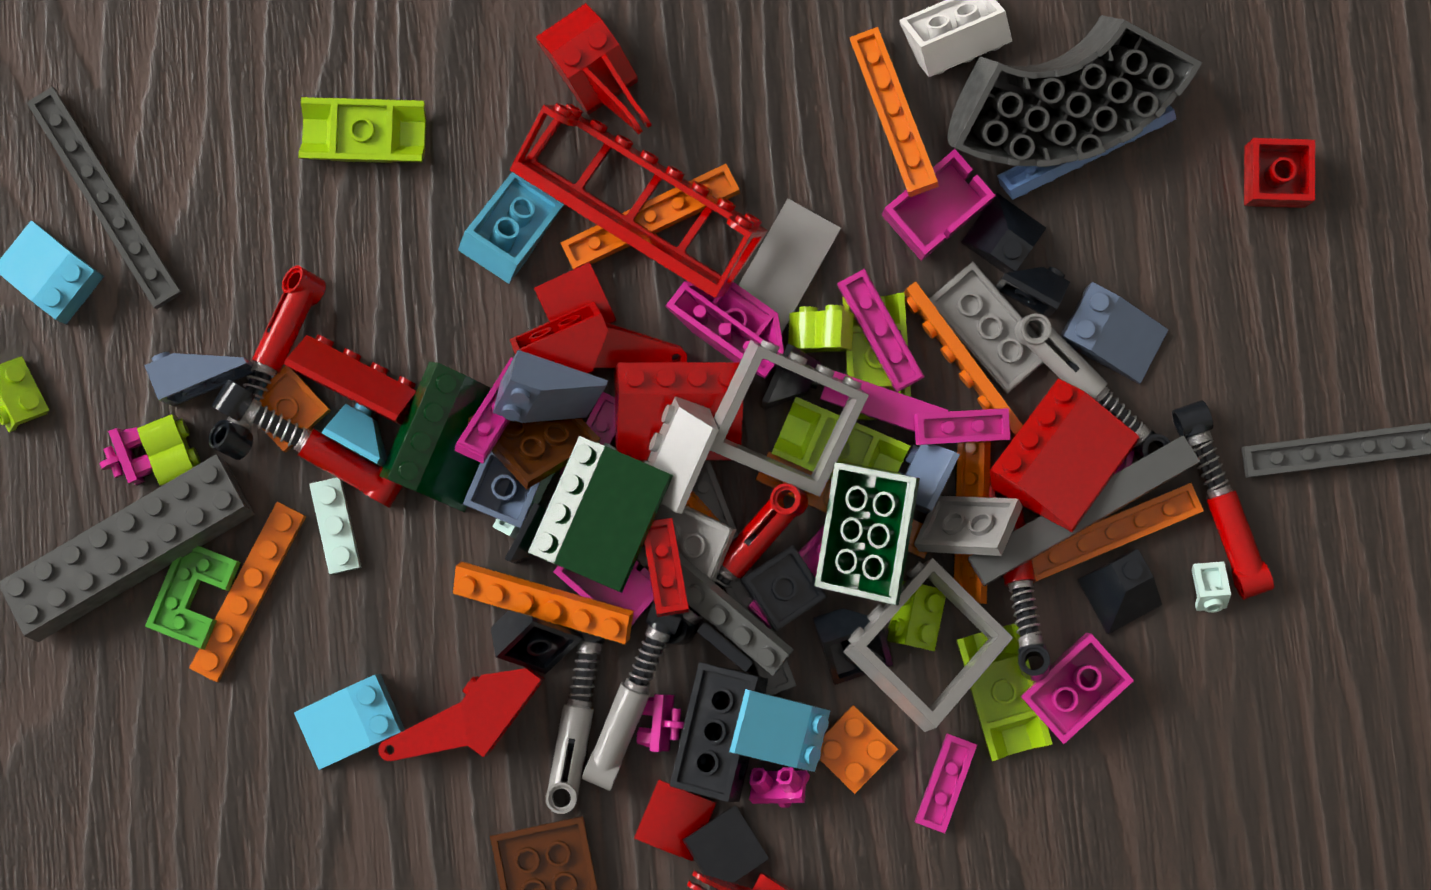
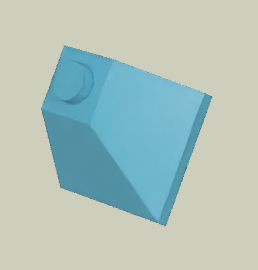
[322,403,387,467]

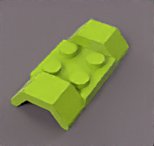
[298,97,426,163]
[842,293,911,421]
[771,397,910,480]
[957,623,1053,762]

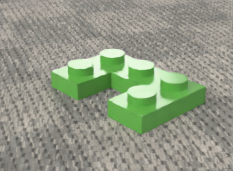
[145,546,241,650]

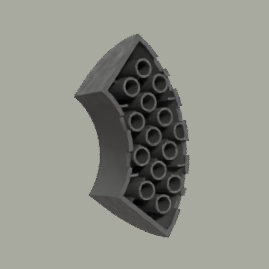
[948,15,1203,167]

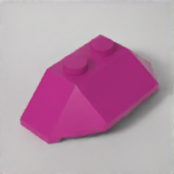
[666,281,784,378]

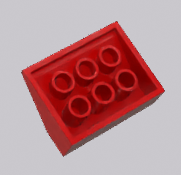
[614,362,743,461]
[990,378,1139,532]

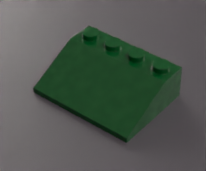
[379,361,491,512]
[528,436,673,593]
[814,462,920,605]

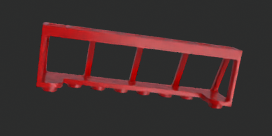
[510,103,768,298]

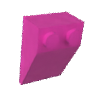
[1020,633,1134,744]

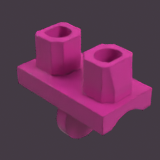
[99,427,153,485]
[637,694,685,752]
[749,767,810,808]

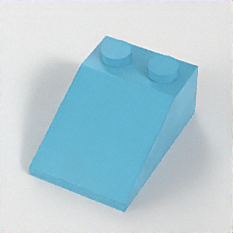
[458,172,564,284]
[0,221,104,325]
[294,674,405,770]
[729,689,830,772]

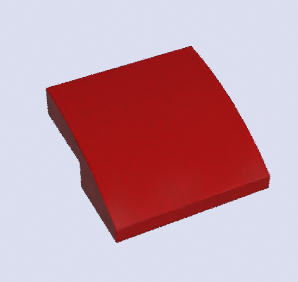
[534,262,617,324]
[634,779,717,861]

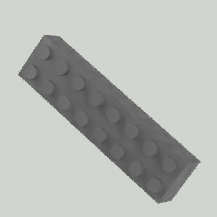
[0,454,255,642]

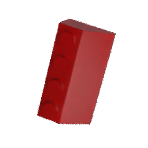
[284,334,417,425]

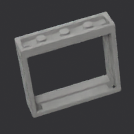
[710,340,869,497]
[843,558,1013,732]

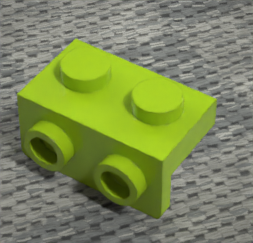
[0,356,49,432]
[887,581,946,651]

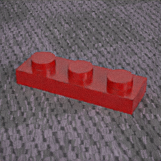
[644,518,689,617]

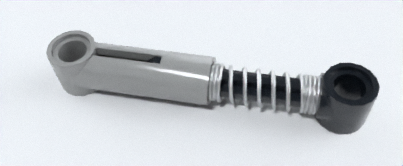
[1014,313,1170,461]
[581,602,684,791]
[545,630,605,814]

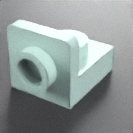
[1192,561,1231,613]

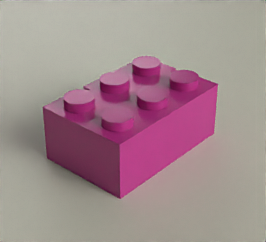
[882,149,995,261]
[553,561,654,626]

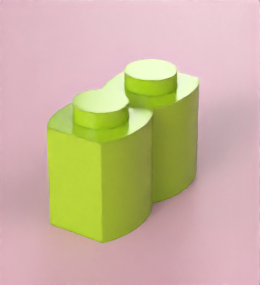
[788,305,854,353]
[137,414,201,486]

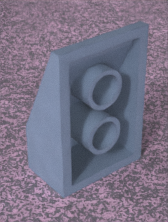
[1061,282,1168,384]
[493,350,608,423]
[144,352,254,407]

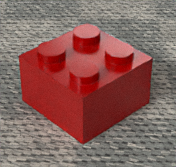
[1244,138,1315,208]

